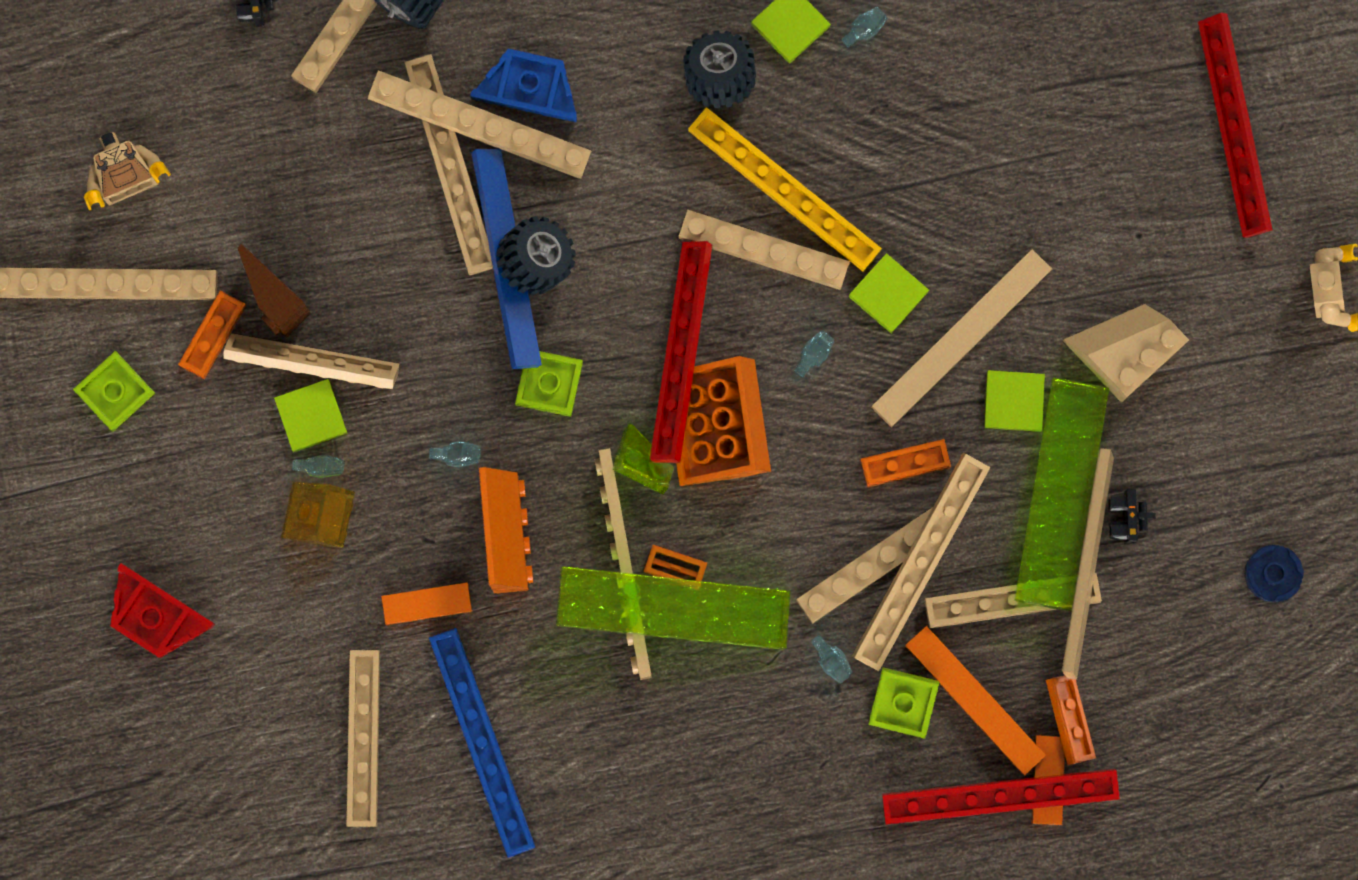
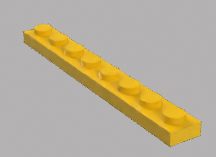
[688,107,882,272]

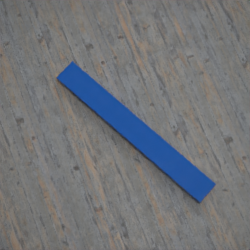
[472,149,542,369]
[429,628,536,858]

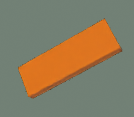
[178,290,246,379]
[860,439,951,487]
[381,582,472,625]
[1046,675,1096,765]
[1032,735,1065,825]

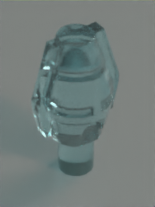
[841,7,888,48]
[794,330,835,378]
[429,441,481,467]
[292,455,345,478]
[811,635,853,684]

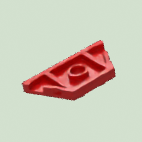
[110,563,215,658]

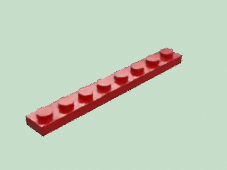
[1198,13,1273,238]
[650,241,712,463]
[882,769,1120,825]

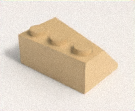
[1063,304,1189,403]

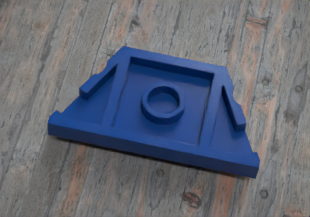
[470,49,577,122]

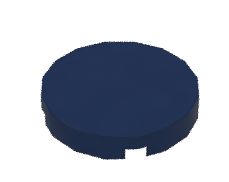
[1244,544,1304,603]

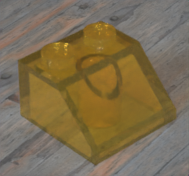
[281,482,355,548]

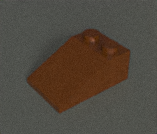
[237,244,311,337]

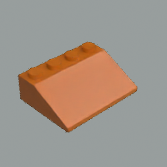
[676,356,771,486]
[479,467,534,594]

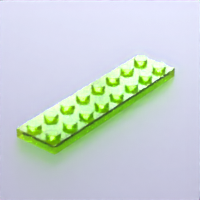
[1014,377,1109,612]
[556,566,790,650]

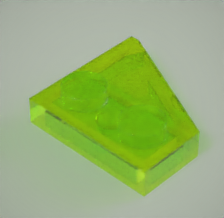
[613,423,674,494]

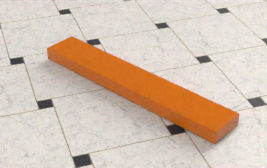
[905,626,1046,775]

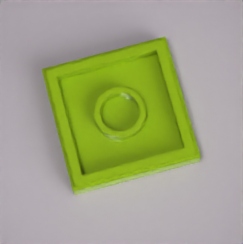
[751,0,831,64]
[849,253,929,334]
[73,351,155,432]
[515,351,583,417]
[984,370,1045,432]
[274,379,348,452]
[868,667,939,739]

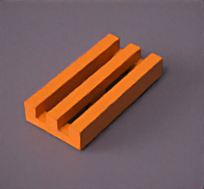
[644,545,707,591]

